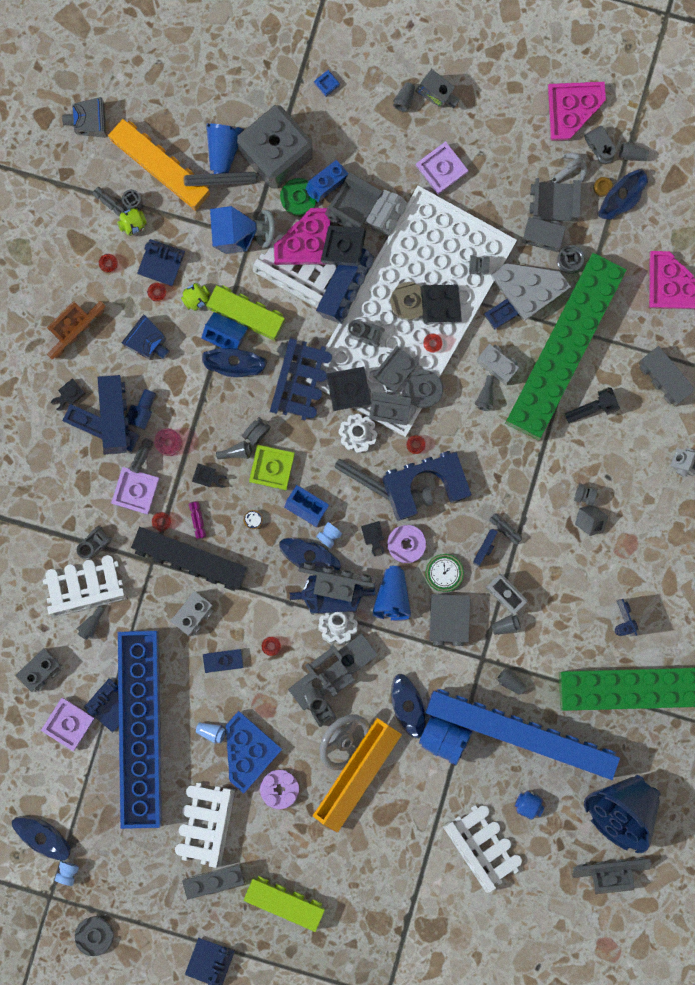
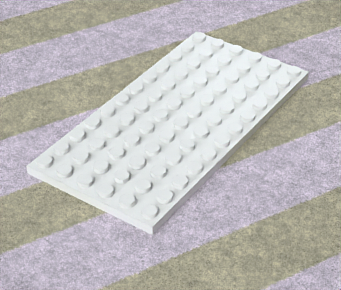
[306,186,517,438]

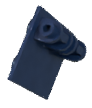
[137,239,185,287]
[615,599,639,637]
[84,678,119,733]
[185,937,235,985]

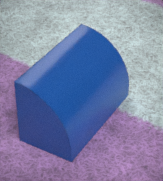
[201,312,248,349]
[284,485,329,527]

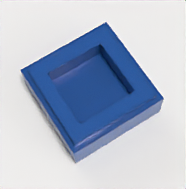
[314,70,340,97]

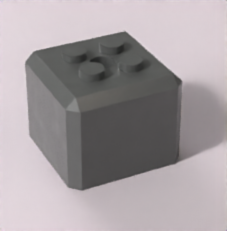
[237,105,313,189]

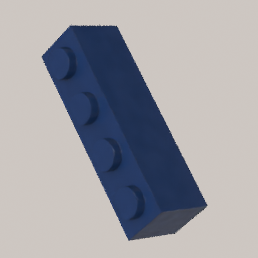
[316,248,374,324]
[97,375,130,455]

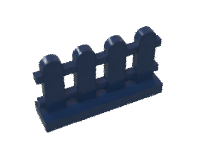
[270,336,332,421]

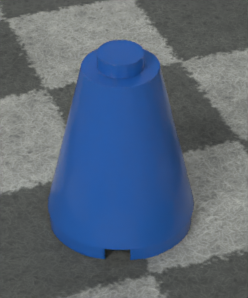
[206,123,244,174]
[373,566,411,621]

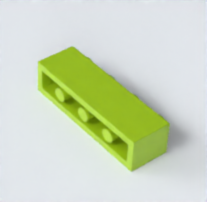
[206,285,285,342]
[243,876,325,932]

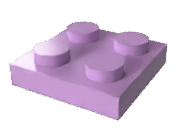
[415,141,468,195]
[111,467,160,515]
[41,697,95,751]

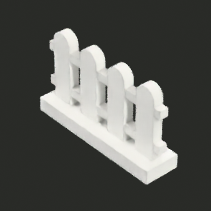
[253,235,336,308]
[43,555,127,618]
[175,782,235,868]
[443,805,522,893]

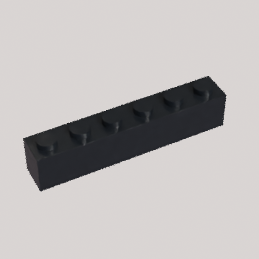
[131,526,248,592]

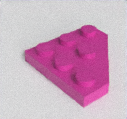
[548,82,606,141]
[274,208,330,265]
[649,251,695,309]

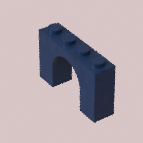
[382,451,472,522]

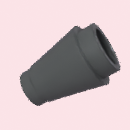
[393,82,415,112]
[619,141,649,161]
[491,614,521,635]
[497,668,526,695]

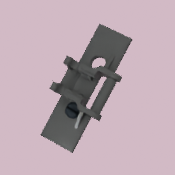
[288,633,378,711]

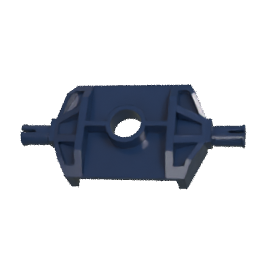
[290,573,376,615]

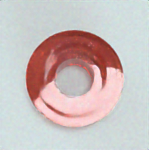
[99,254,118,273]
[147,282,166,302]
[423,333,442,353]
[406,435,425,454]
[152,512,171,531]
[261,637,281,656]

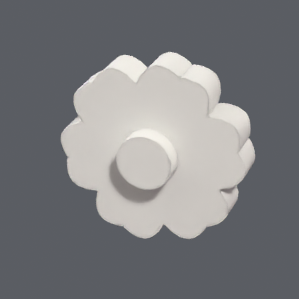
[339,414,377,453]
[318,612,358,645]

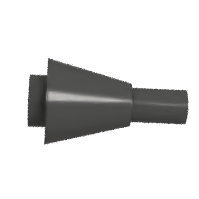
[276,340,311,366]
[475,375,494,411]
[216,440,252,459]
[76,606,105,640]

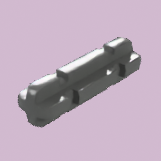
[93,187,126,216]
[130,438,153,473]
[490,513,522,545]

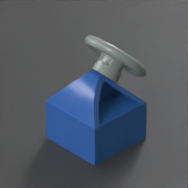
[210,206,275,254]

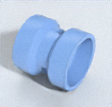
[316,522,342,549]
[55,861,79,886]

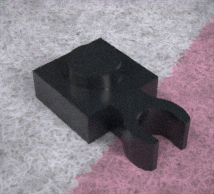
[51,378,86,411]
[192,463,227,488]
[361,521,385,557]

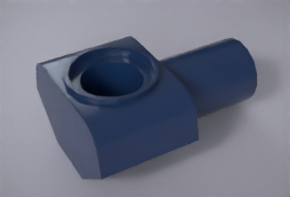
[126,389,156,430]

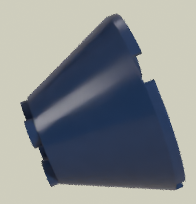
[584,775,661,853]

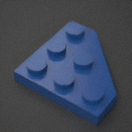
[226,711,282,793]

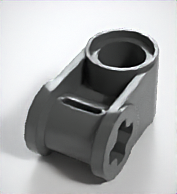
[584,126,616,164]
[347,320,385,348]
[76,525,113,560]
[305,689,337,727]

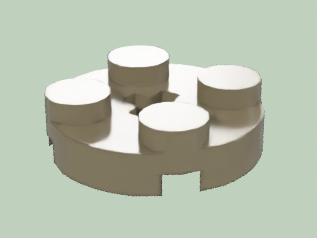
[390,282,423,321]

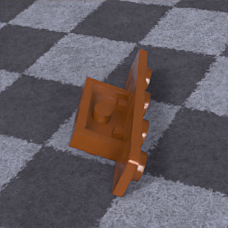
[47,301,106,360]

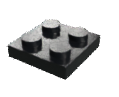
[321,226,366,266]
[420,284,462,324]
[326,366,371,411]

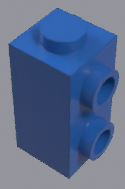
[306,160,349,202]

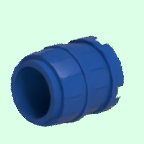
[419,716,472,766]

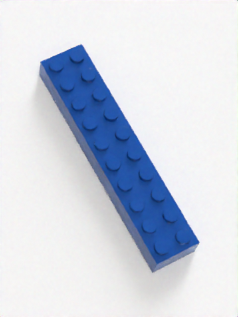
[118,631,162,829]
[425,689,620,780]

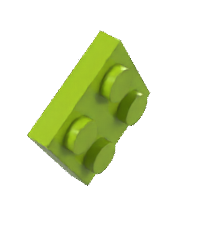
[249,445,295,491]

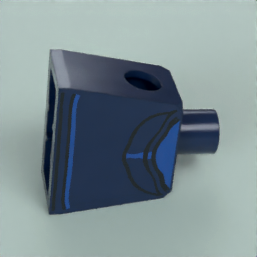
[121,314,170,360]

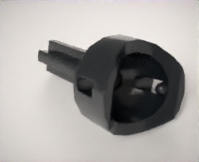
[565,387,620,423]

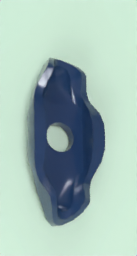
[598,168,648,219]
[202,348,267,377]
[279,538,341,571]
[391,674,425,739]
[12,816,70,861]

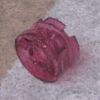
[154,428,182,456]

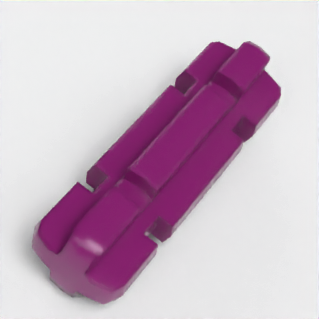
[189,501,206,539]

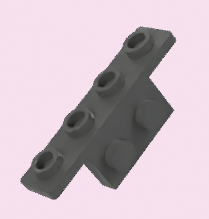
[298,562,376,602]
[572,857,651,894]

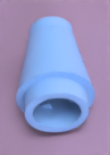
[196,722,226,744]

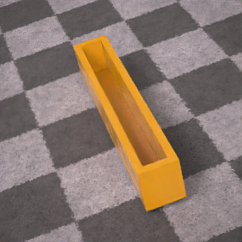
[108,119,210,211]
[313,718,402,833]

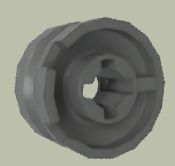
[557,245,584,274]
[242,417,271,447]

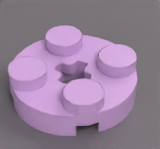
[388,525,426,563]
[260,770,299,809]

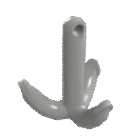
[551,153,587,183]

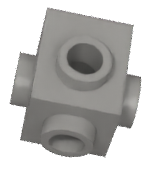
[671,448,695,477]

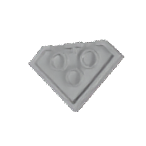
[491,263,571,321]

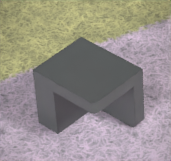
[575,505,608,536]

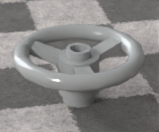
[319,714,371,771]

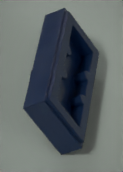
[473,529,498,567]
[203,649,244,673]

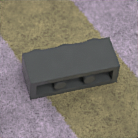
[639,346,695,407]
[182,863,245,900]

